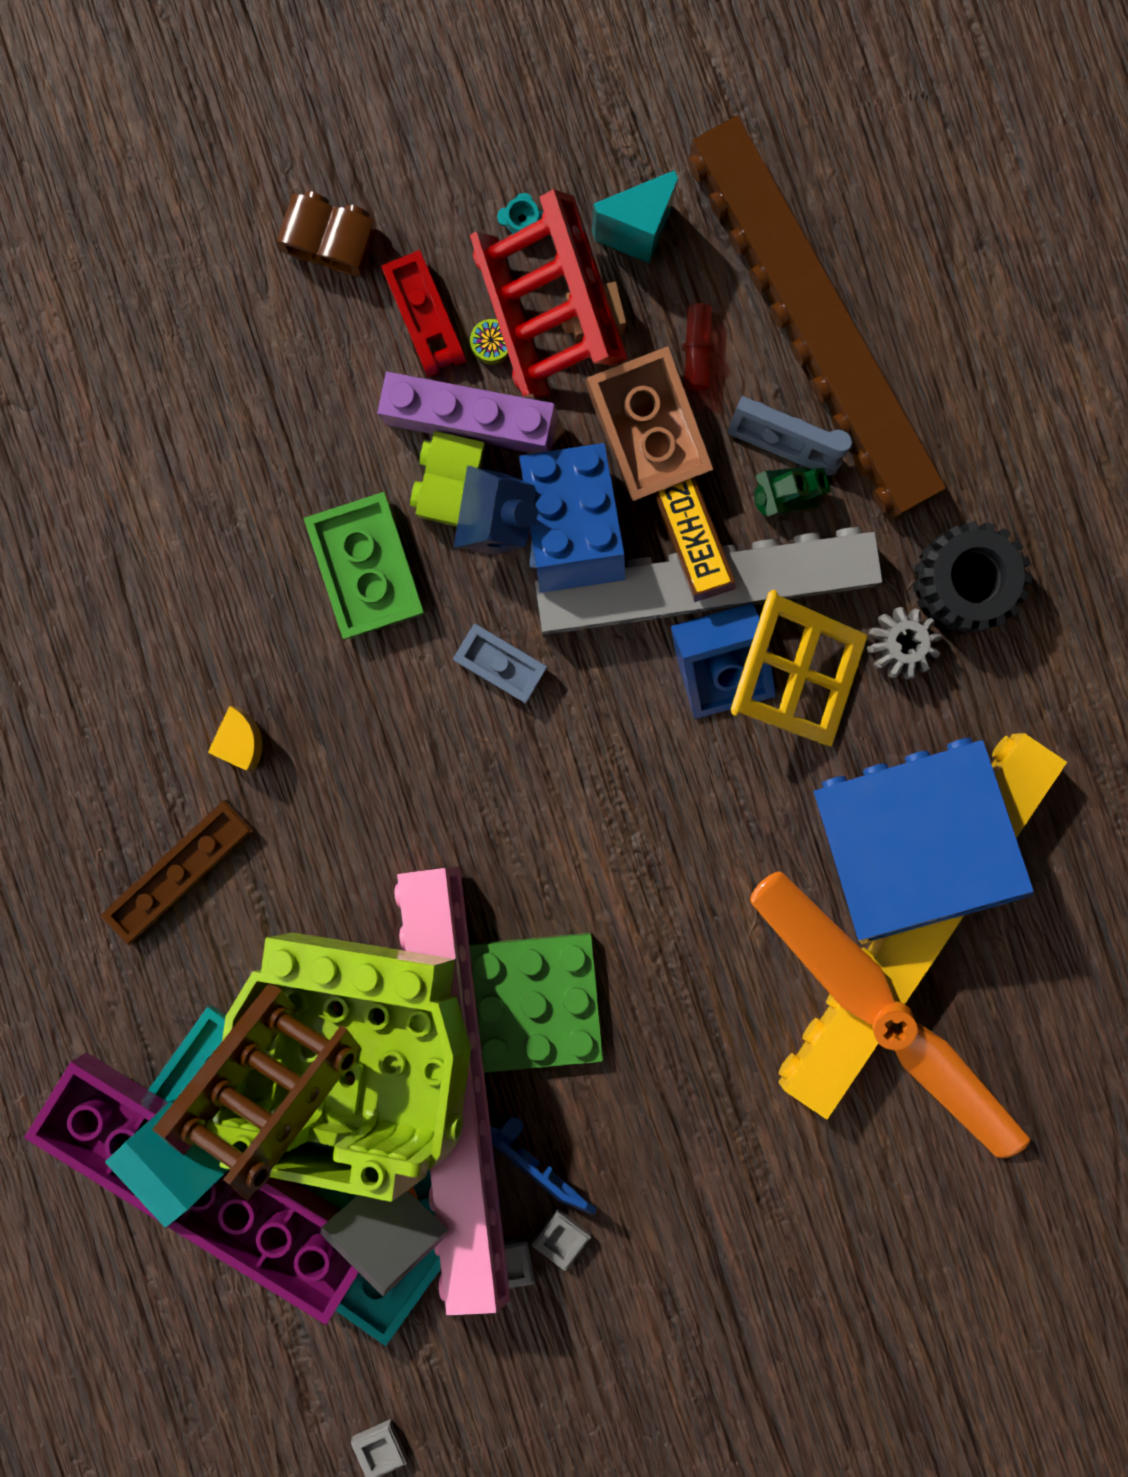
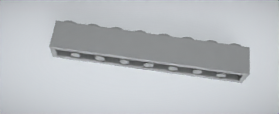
[535,527,882,635]

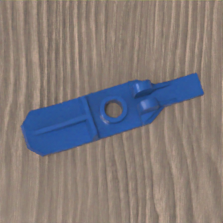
[490,1117,597,1215]

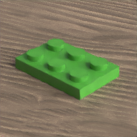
[303,492,425,640]

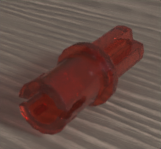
[681,303,715,391]

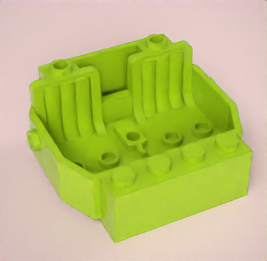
[207,932,471,1202]

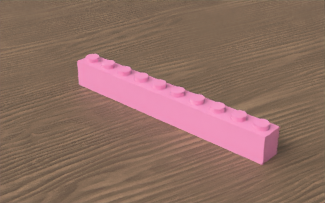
[395,867,510,1315]

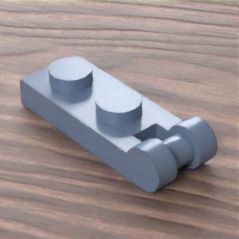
[726,396,852,475]

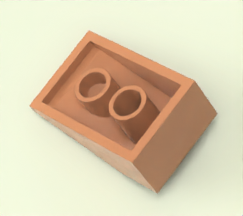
[584,346,713,501]

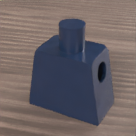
[454,466,537,554]

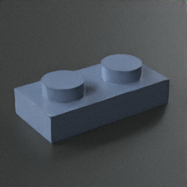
[452,623,547,704]

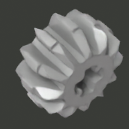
[867,607,942,679]

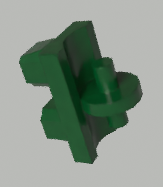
[754,467,831,516]

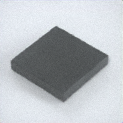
[320,1191,448,1297]

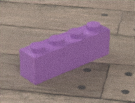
[377,371,559,453]

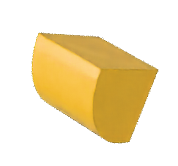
[208,706,263,771]

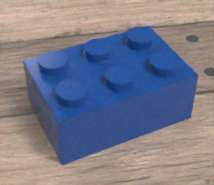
[519,443,625,593]

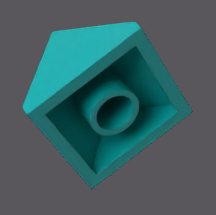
[592,170,678,263]
[105,1100,229,1228]

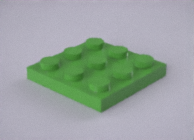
[469,933,603,1073]

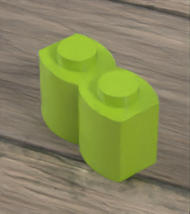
[410,431,485,527]

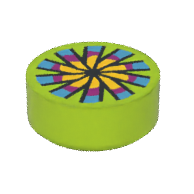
[470,319,509,365]

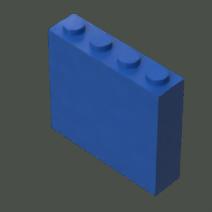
[813,738,1034,944]

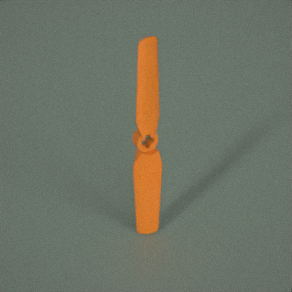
[750,871,1031,1158]

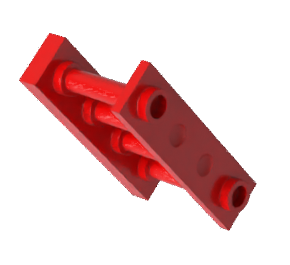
[470,189,628,399]

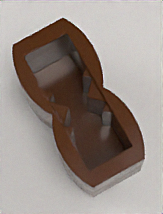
[277,191,376,278]

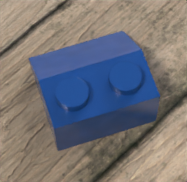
[671,603,776,719]

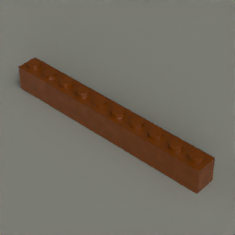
[687,115,946,520]

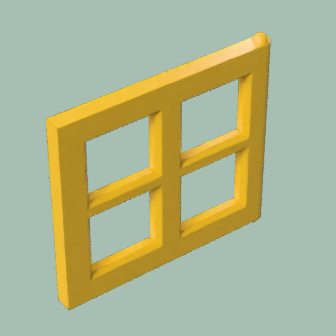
[730,590,868,747]

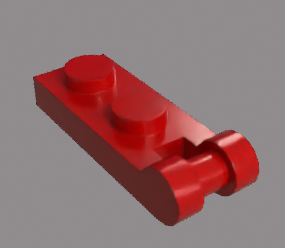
[381,250,467,378]

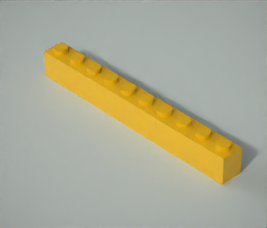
[778,733,1067,1120]

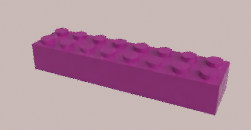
[24,1052,359,1325]

